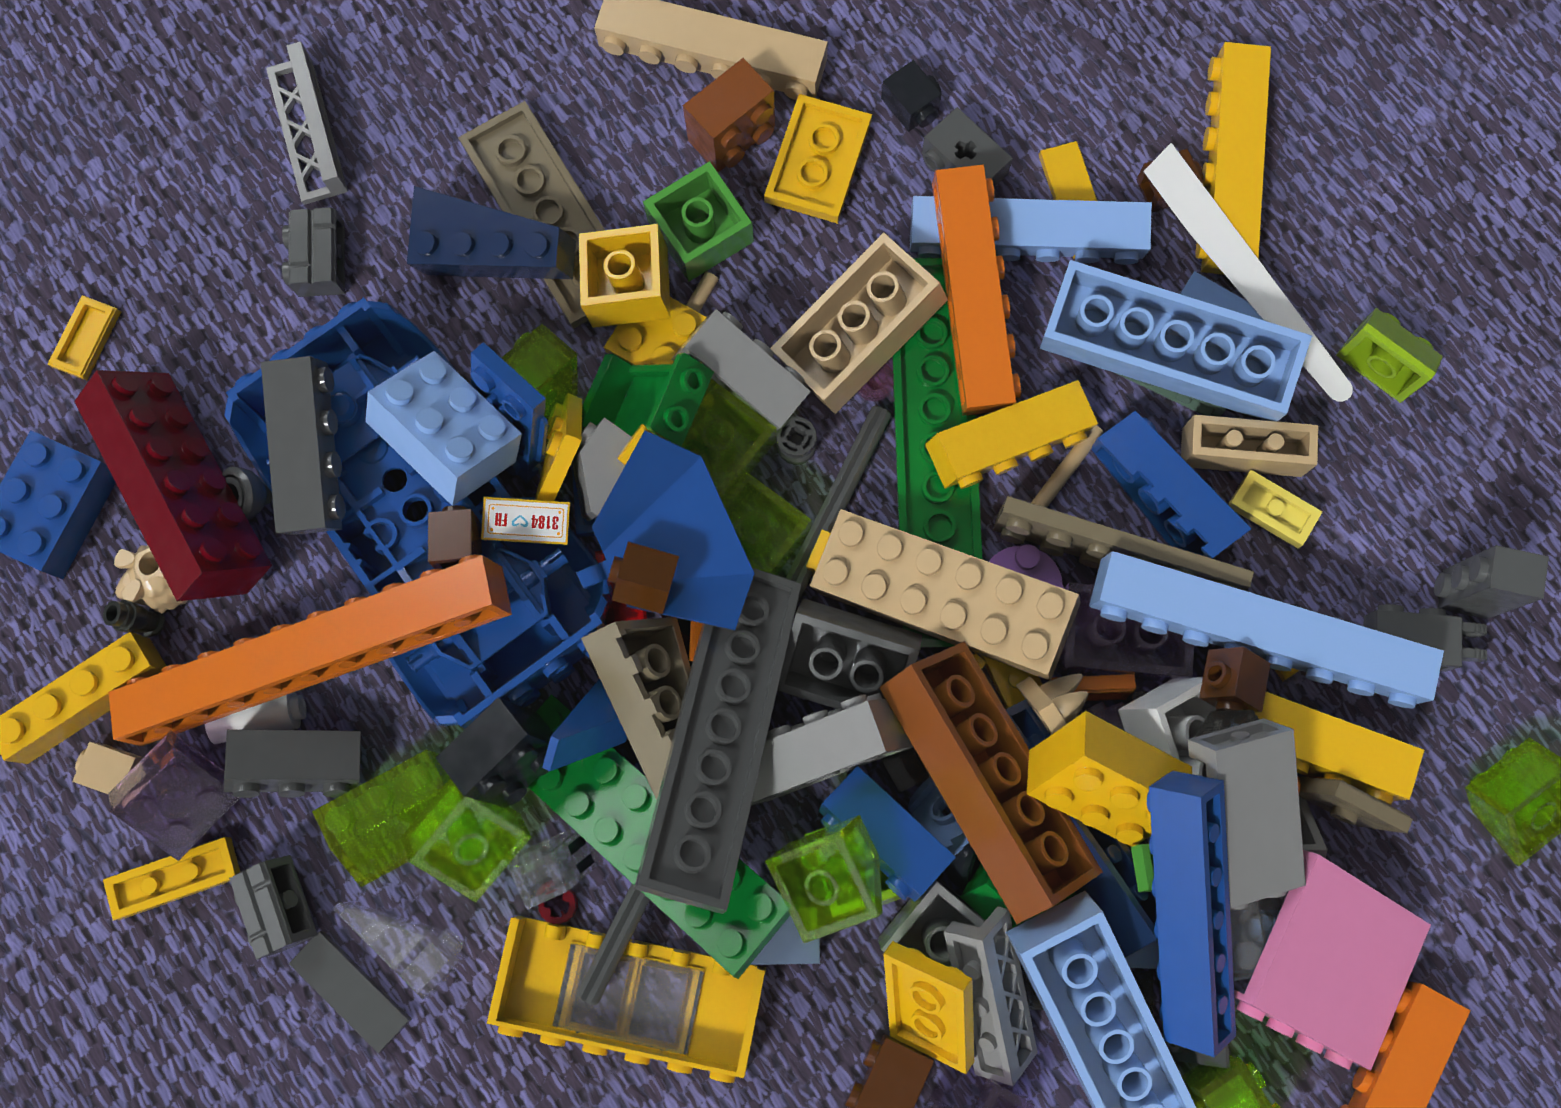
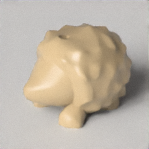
[114,545,188,614]

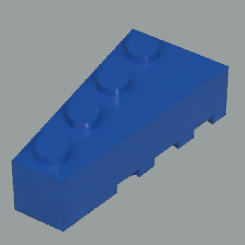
[1091,411,1252,558]

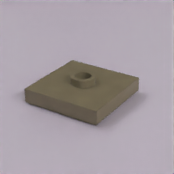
[1297,776,1413,833]

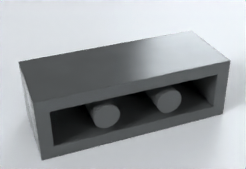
[1434,545,1549,619]
[224,729,361,798]

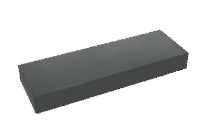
[289,931,412,1054]

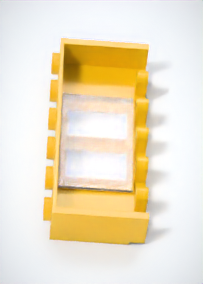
[487,916,766,1083]

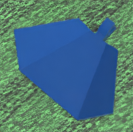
[576,430,755,630]

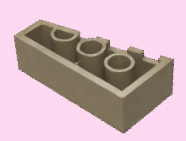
[581,617,691,800]

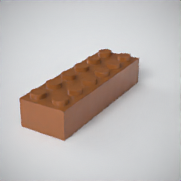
[879,641,1103,924]

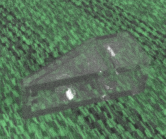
[333,901,468,1000]

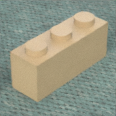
[1181,415,1318,477]

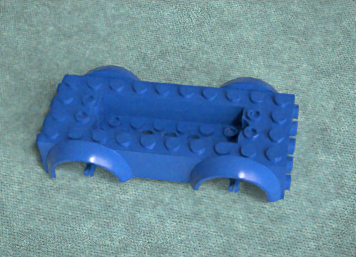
[224,297,613,729]

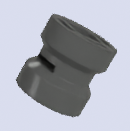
[776,417,817,465]

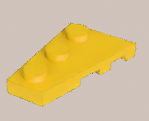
[535,393,582,501]

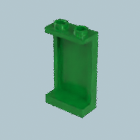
[582,353,714,447]

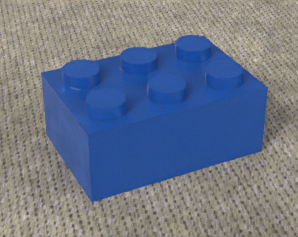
[0,430,116,579]

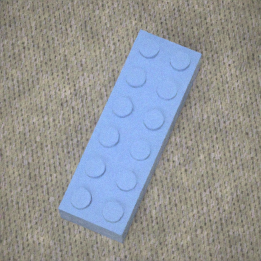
[1039,260,1312,422]
[1006,891,1196,1108]

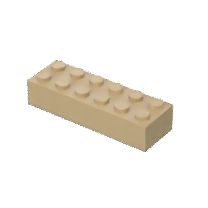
[810,509,1081,681]

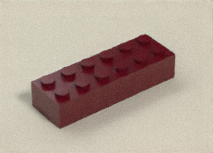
[74,370,272,602]

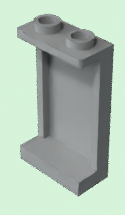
[1187,718,1306,910]

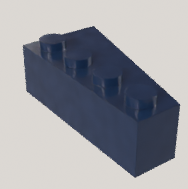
[407,186,576,279]

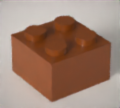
[682,58,775,172]

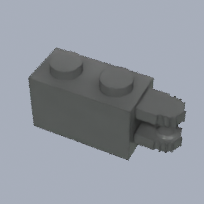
[1363,604,1487,672]

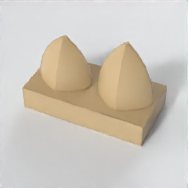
[1016,674,1089,735]

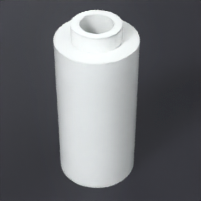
[205,692,306,744]

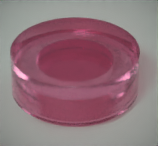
[857,364,893,402]

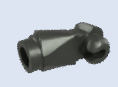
[103,599,165,637]

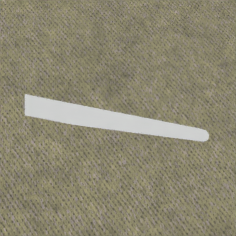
[1143,143,1353,402]

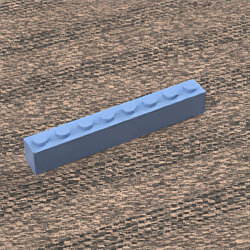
[1089,551,1444,709]

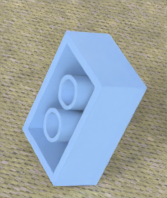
[365,351,522,506]

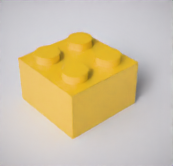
[579,224,671,328]

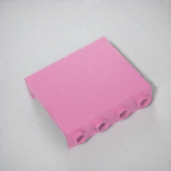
[1234,850,1431,1071]

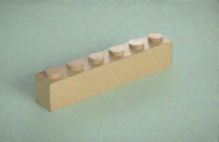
[594,0,828,100]

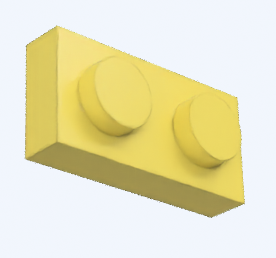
[1228,470,1322,549]

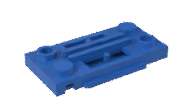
[471,342,548,483]

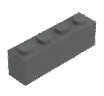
[261,356,346,535]

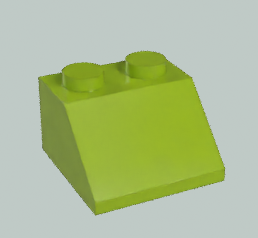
[1336,308,1443,403]

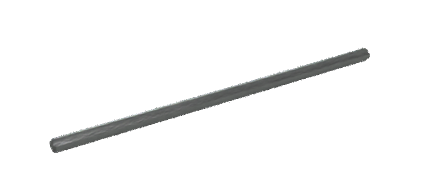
[577,405,891,1005]

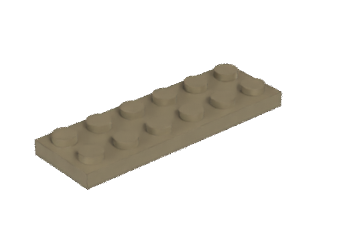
[458,101,605,329]
[993,496,1254,591]

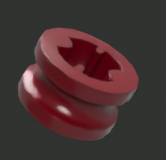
[538,885,578,924]

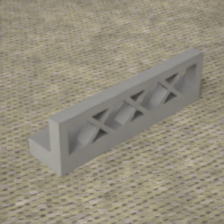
[266,41,348,205]
[944,907,1038,1086]

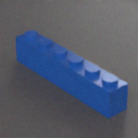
[1147,771,1236,1057]

